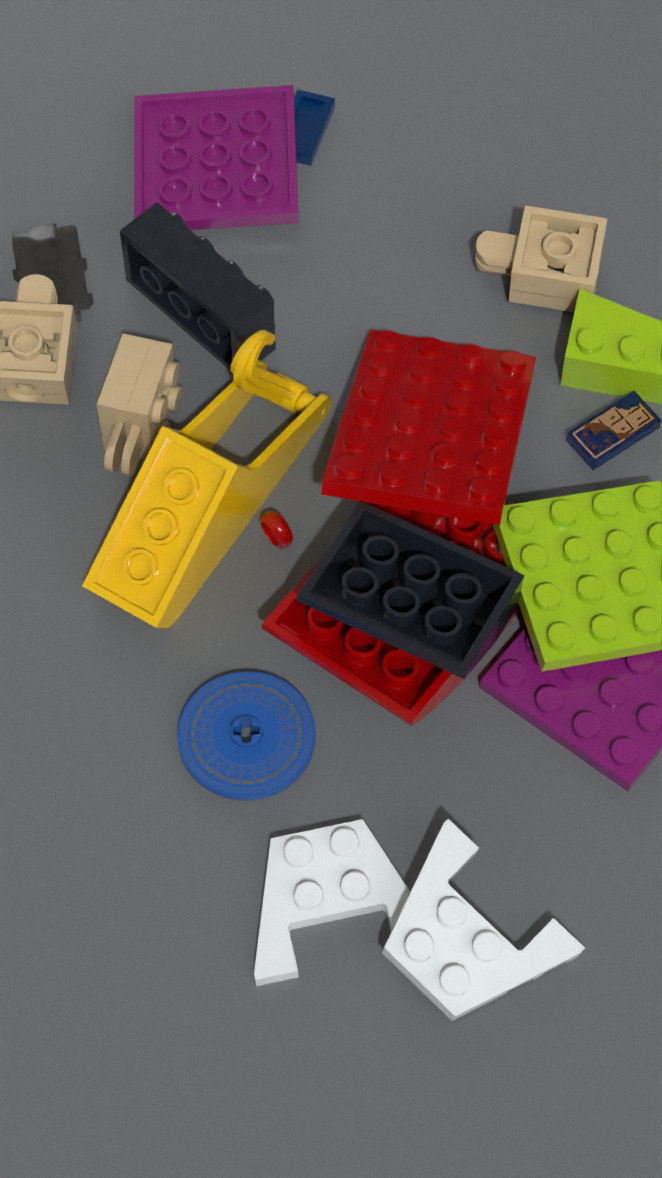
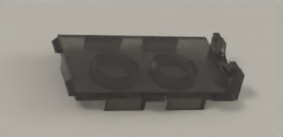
[11,223,94,322]

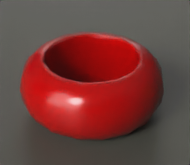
[260,511,293,549]

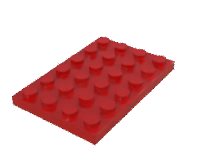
[321,329,536,525]

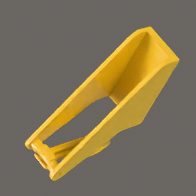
[82,330,332,629]

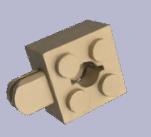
[475,205,608,312]
[0,274,78,405]
[97,333,183,476]

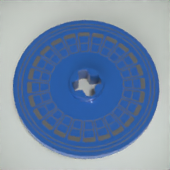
[177,671,316,801]

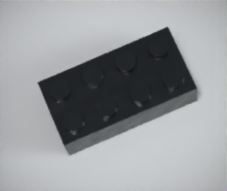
[119,202,276,370]

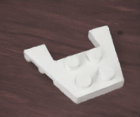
[254,819,410,986]
[382,819,585,1021]

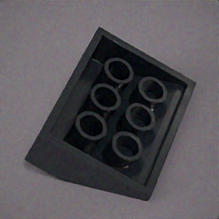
[297,501,525,680]

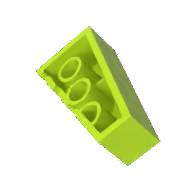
[560,288,662,404]

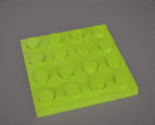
[493,480,662,672]

